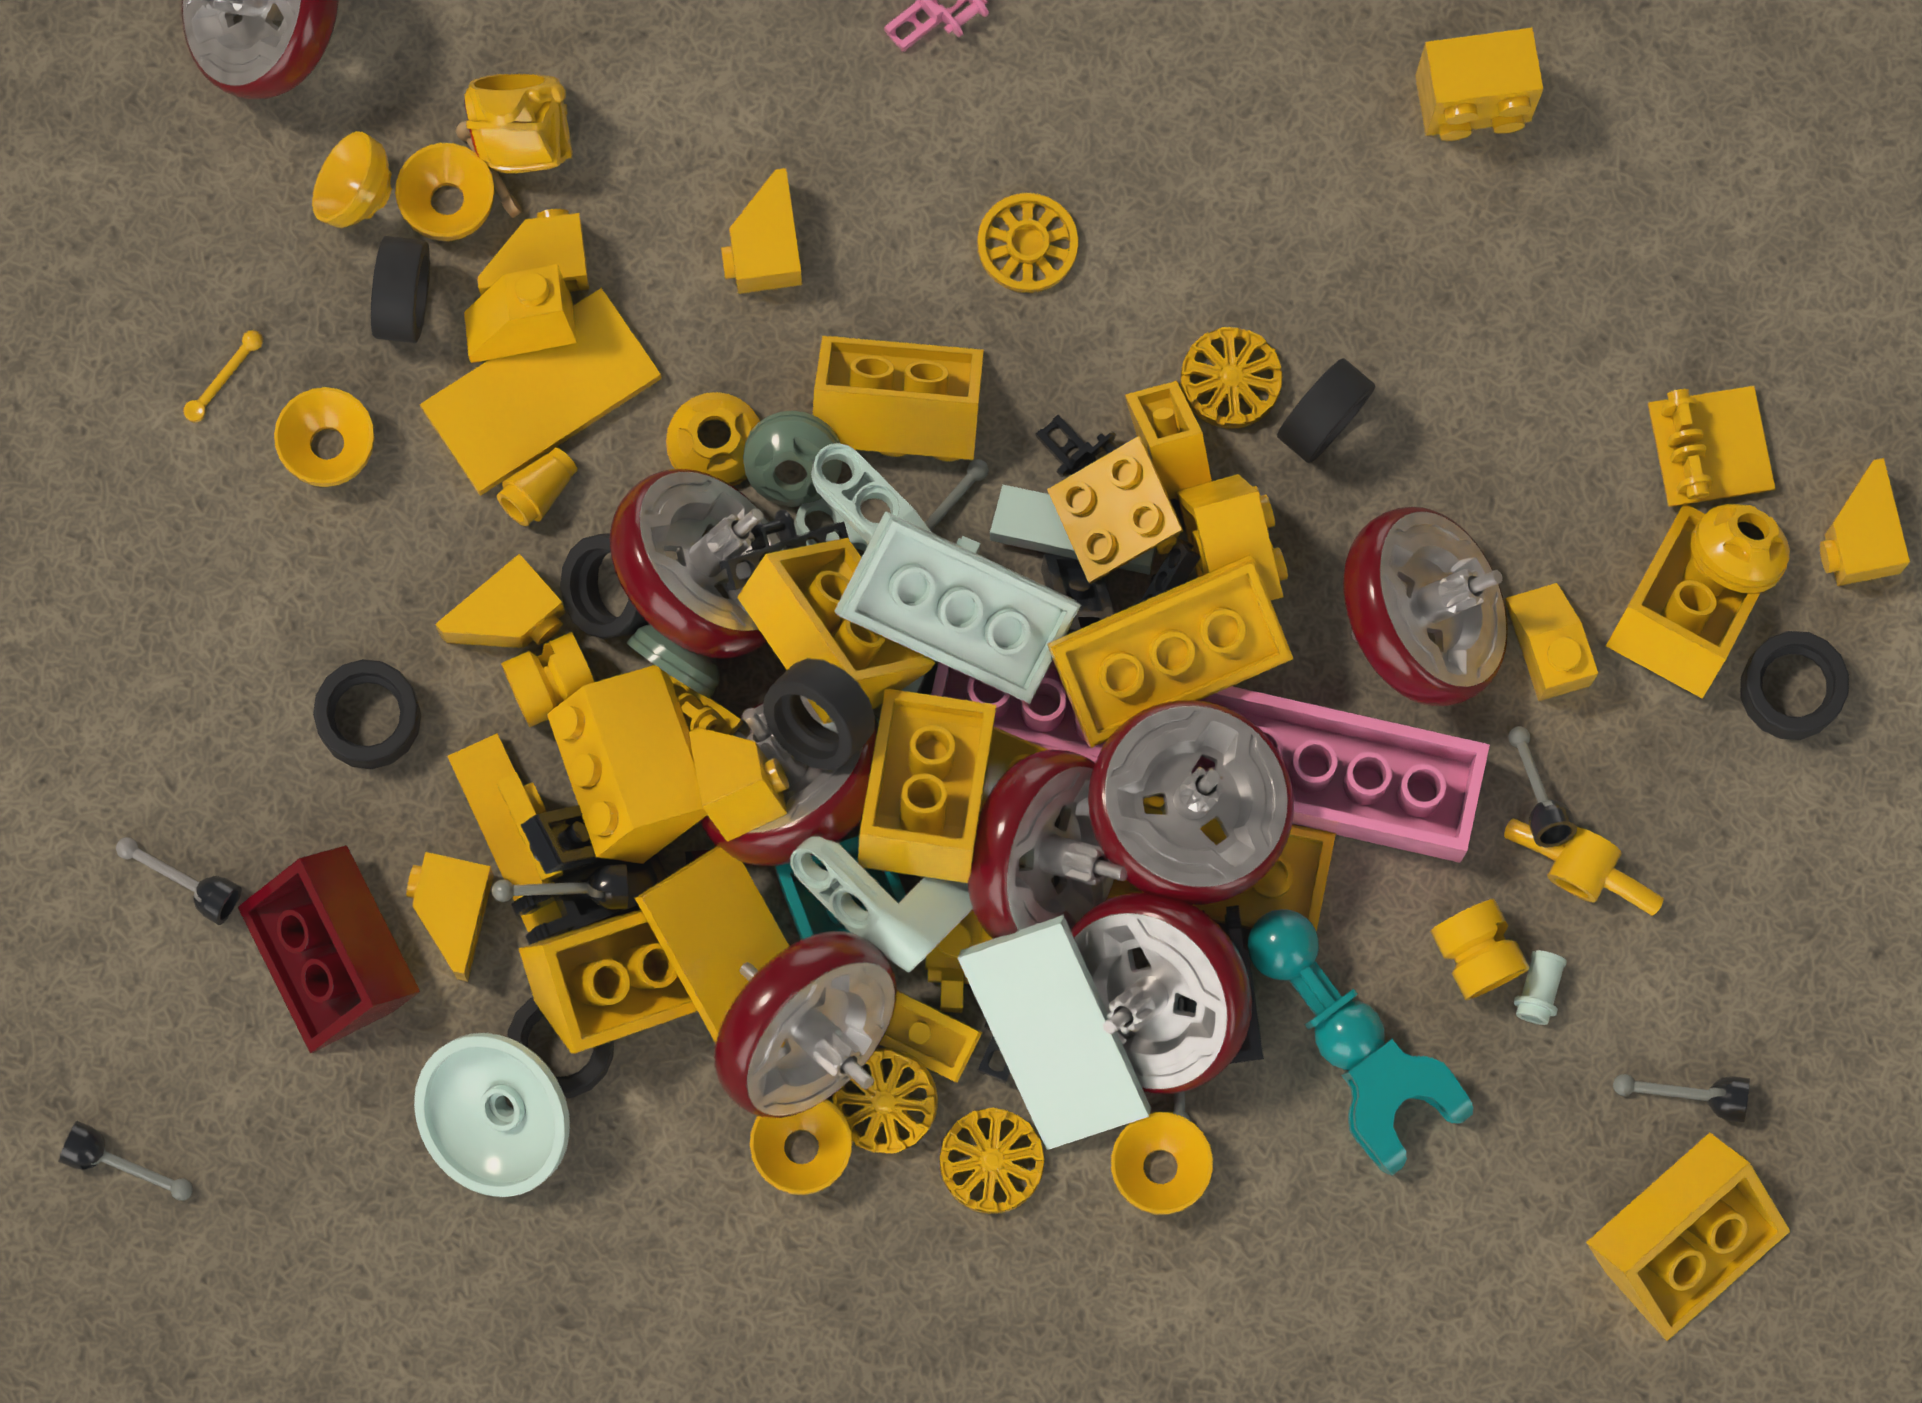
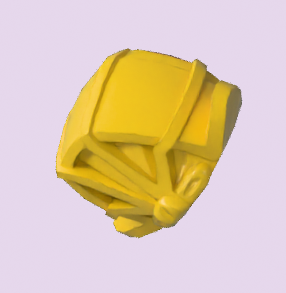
[464,74,573,174]

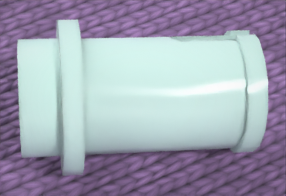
[1514,950,1567,1025]

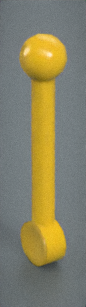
[183,330,263,422]

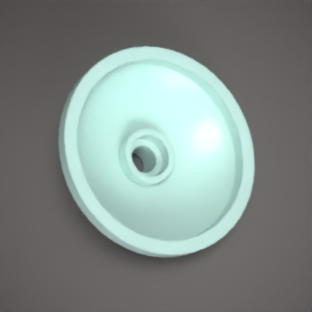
[414,1033,570,1197]

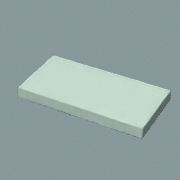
[835,511,1081,704]
[958,915,1151,1150]

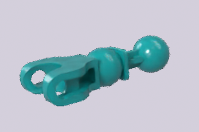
[1248,909,1473,1176]

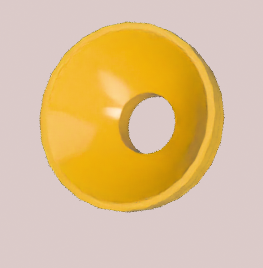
[312,131,392,228]
[395,143,495,241]
[274,387,375,487]
[666,392,760,486]
[1691,504,1790,593]
[750,1099,852,1195]
[1111,1112,1213,1215]

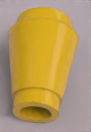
[497,448,577,527]

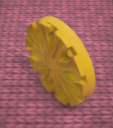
[977,193,1078,293]
[1180,327,1282,429]
[833,1048,938,1153]
[939,1108,1044,1214]

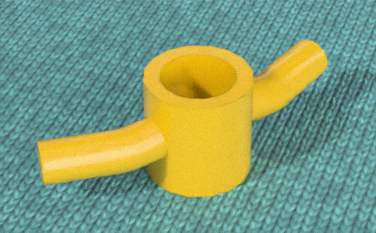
[1504,818,1664,916]

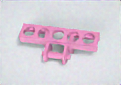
[884,0,989,52]

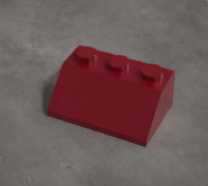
[238,845,421,1053]

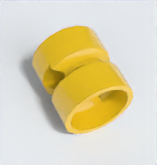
[501,632,595,728]
[1430,899,1530,1001]

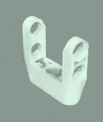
[794,443,932,551]
[790,837,973,973]

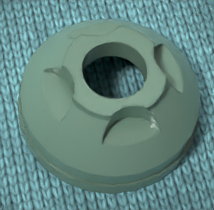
[743,411,843,507]
[627,625,720,699]

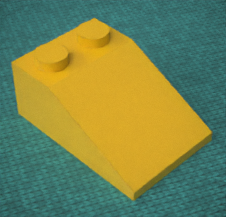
[1606,504,1761,699]
[858,688,996,883]

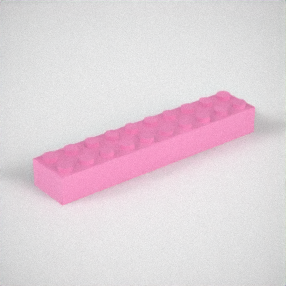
[931,660,1490,863]

